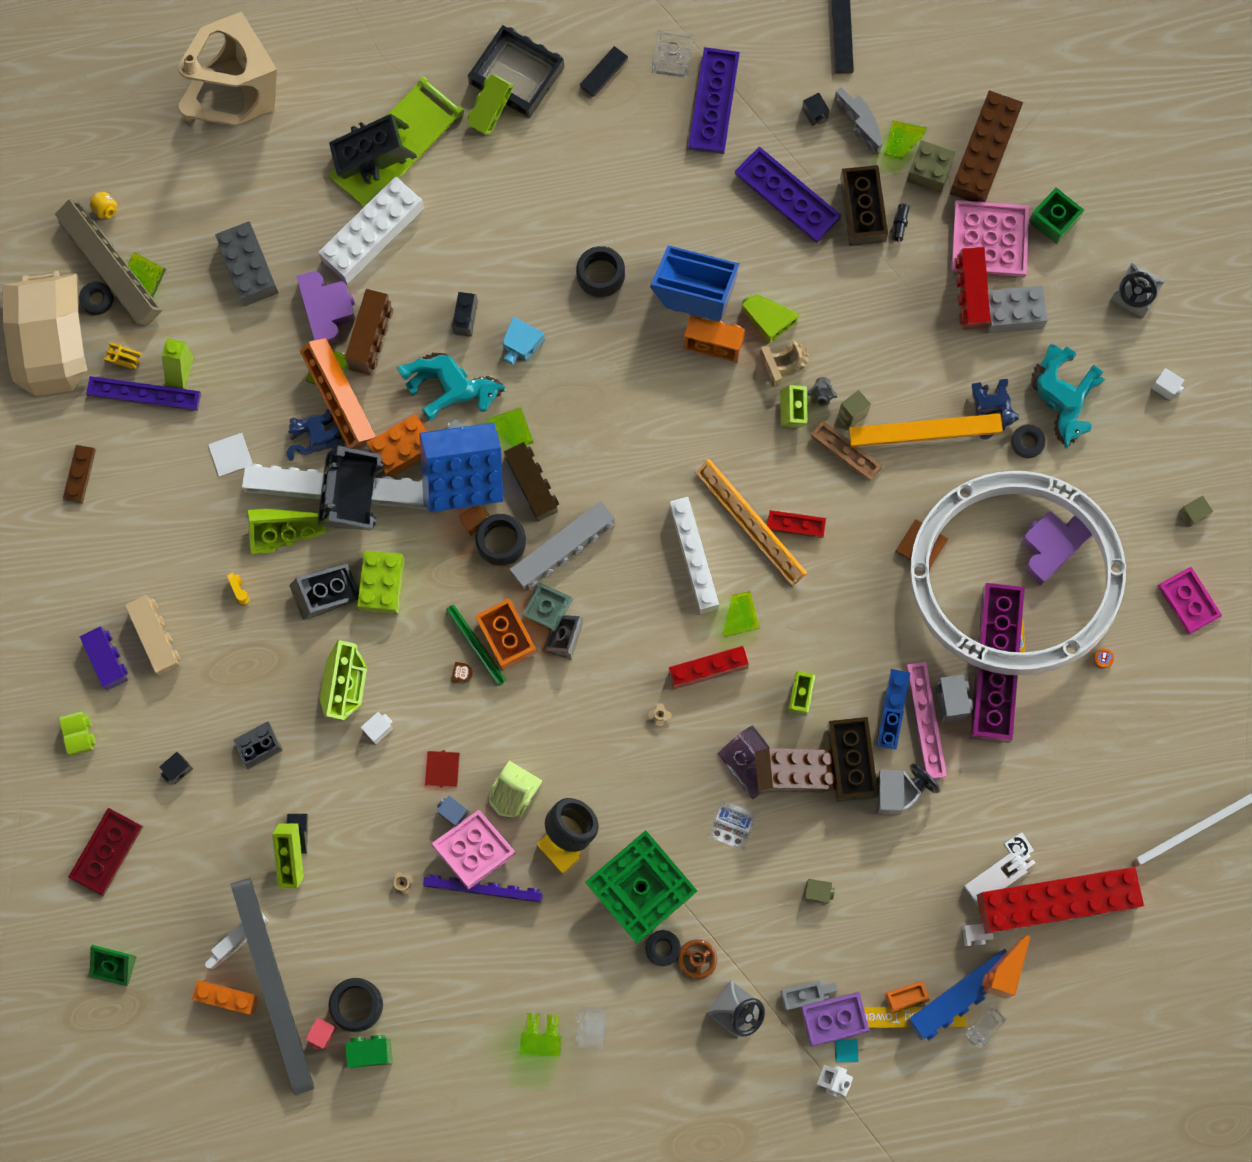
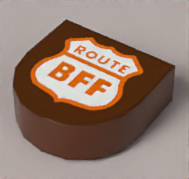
[452,662,473,683]

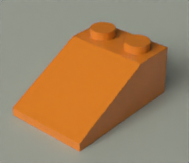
[982,935,1031,999]

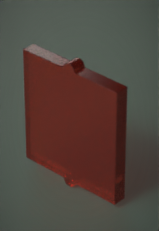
[425,750,460,788]

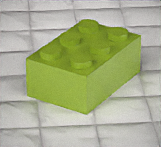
[357,551,405,615]

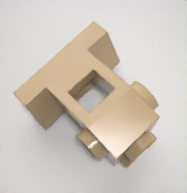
[760,341,809,387]

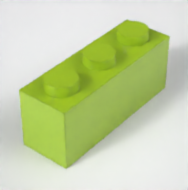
[466,74,515,135]
[272,823,304,888]

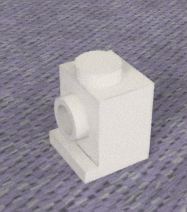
[962,924,994,947]

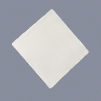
[208,433,253,476]

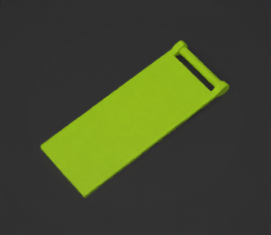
[329,76,465,207]

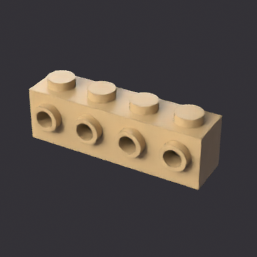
[125,595,181,676]

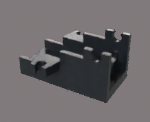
[329,114,417,185]

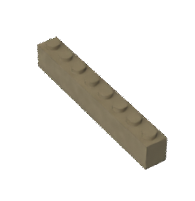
[55,199,162,326]

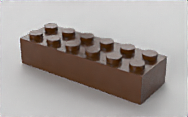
[949,90,1023,202]

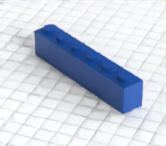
[906,949,1007,1041]

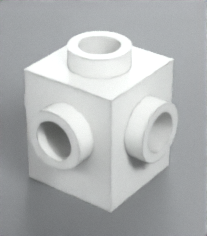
[817,1065,853,1097]

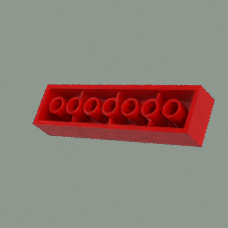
[976,867,1144,934]

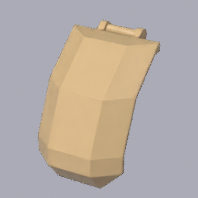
[3,270,88,396]

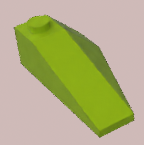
[247,509,327,554]

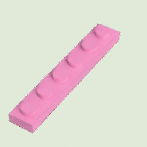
[906,662,947,779]

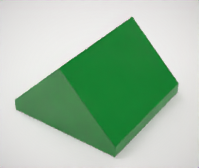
[89,945,137,986]

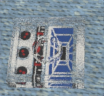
[707,799,758,851]

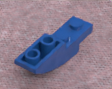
[877,669,910,750]

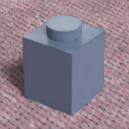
[437,796,469,826]

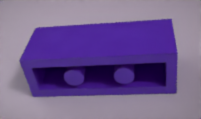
[79,626,129,691]

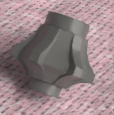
[807,377,837,406]

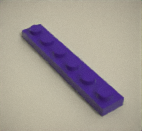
[86,376,201,411]
[423,874,543,903]

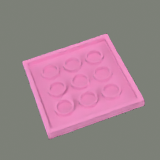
[951,200,1029,277]

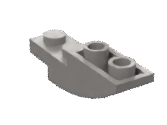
[834,87,882,154]

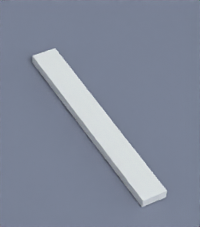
[1133,793,1252,867]

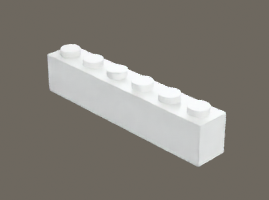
[670,497,719,614]

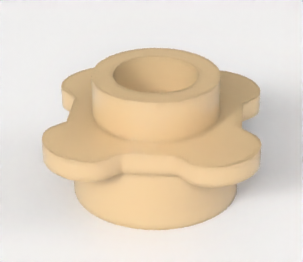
[648,703,672,727]
[391,872,413,894]

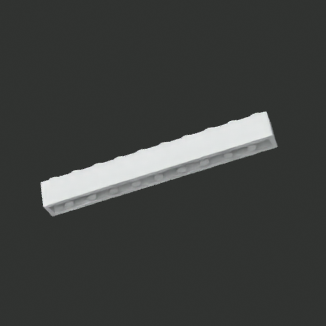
[242,464,427,510]

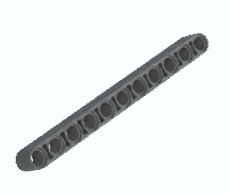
[231,878,314,1095]

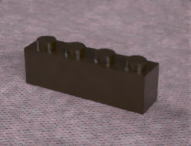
[504,442,559,522]

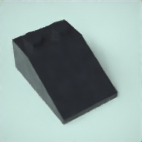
[289,563,359,620]

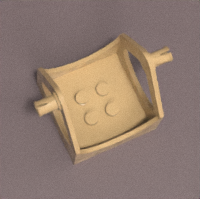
[178,11,277,126]

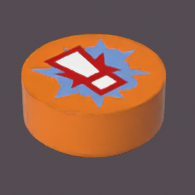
[1093,648,1114,669]

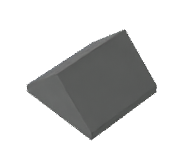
[543,615,583,659]

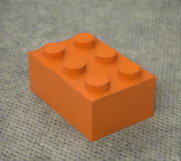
[684,315,745,363]
[367,413,427,477]
[475,598,537,670]

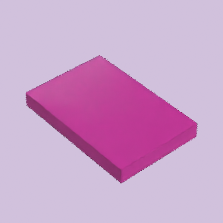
[1158,567,1222,635]

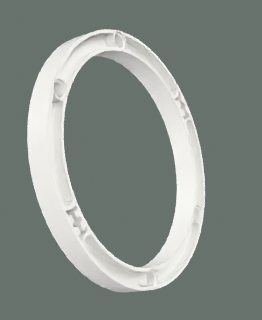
[910,471,1126,676]

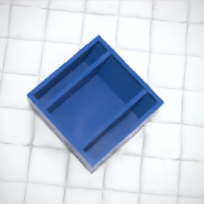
[650,245,740,322]
[419,423,503,513]

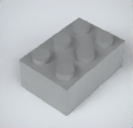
[987,286,1048,334]

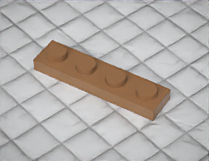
[810,420,882,481]

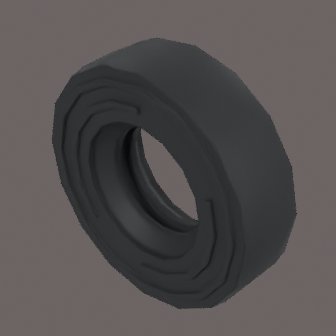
[79,281,113,315]
[1011,424,1046,458]
[645,930,681,966]

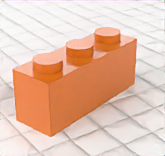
[192,980,259,1016]

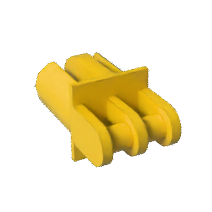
[103,343,142,370]

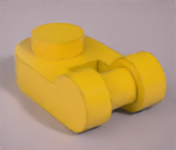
[227,572,250,606]

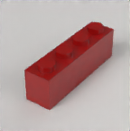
[669,646,749,690]

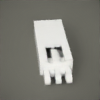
[963,847,1035,907]
[205,912,269,969]

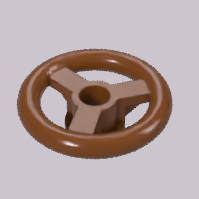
[677,939,717,980]

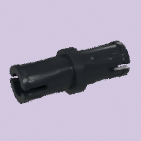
[891,203,910,242]

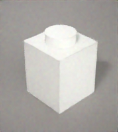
[1151,368,1184,401]
[361,712,393,744]

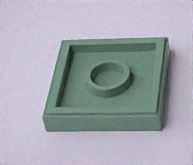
[521,583,573,632]

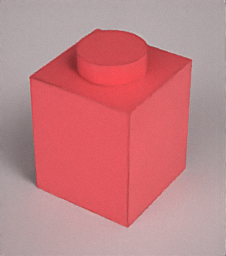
[306,1017,338,1051]

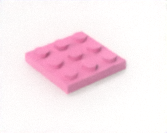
[432,810,515,890]

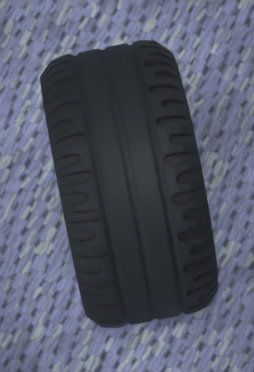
[576,246,625,297]
[475,514,526,566]
[544,798,599,852]
[328,978,383,1032]

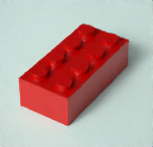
[954,247,991,329]

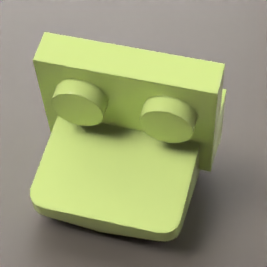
[487,761,542,818]

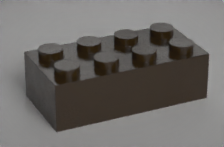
[840,165,888,246]
[827,717,878,802]

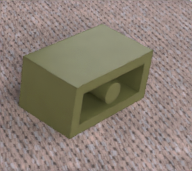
[838,390,871,427]

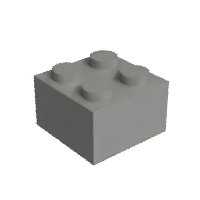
[935,674,973,723]

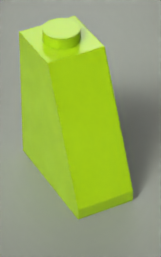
[741,293,799,344]
[162,338,194,389]

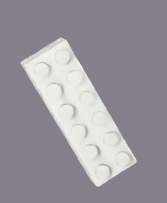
[318,177,424,284]

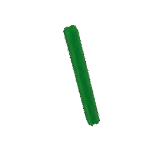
[446,605,506,686]

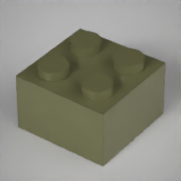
[907,140,955,193]

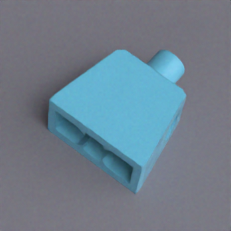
[502,317,545,365]

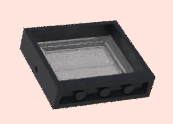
[467,25,564,118]

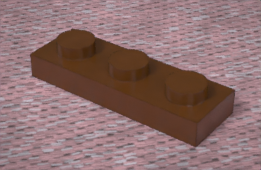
[63,445,96,503]

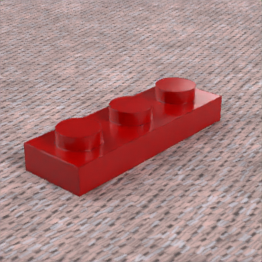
[767,510,826,538]

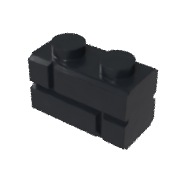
[452,292,478,336]

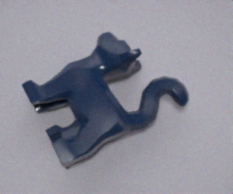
[971,379,1019,440]
[286,409,344,461]

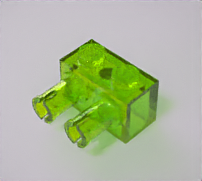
[520,1013,563,1057]

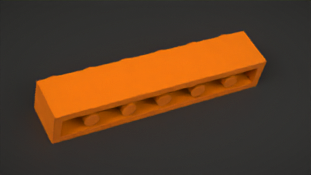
[300,338,376,449]

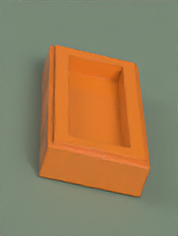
[885,981,930,1014]

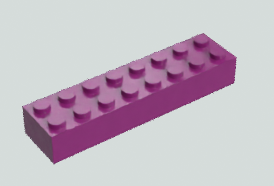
[970,583,1025,743]

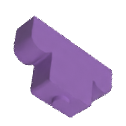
[296,271,356,346]
[1022,512,1092,586]

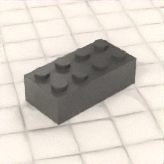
[215,221,279,306]

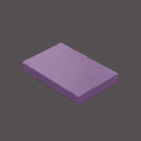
[801,992,870,1047]

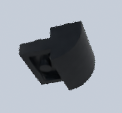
[234,721,283,770]

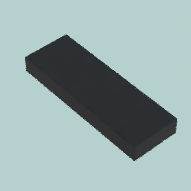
[580,46,628,97]

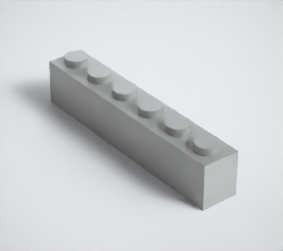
[510,501,615,591]

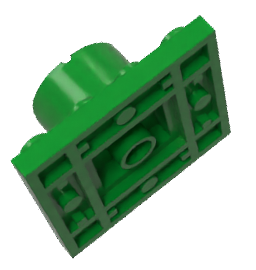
[585,830,698,944]

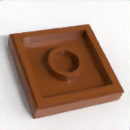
[895,519,948,569]

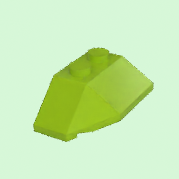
[320,640,367,720]

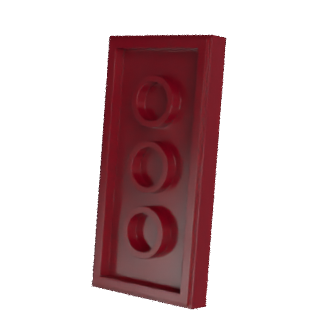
[68,808,143,896]

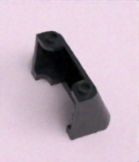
[318,446,383,531]

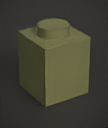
[1179,495,1213,527]
[804,879,835,904]

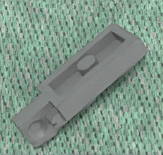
[781,981,838,1011]

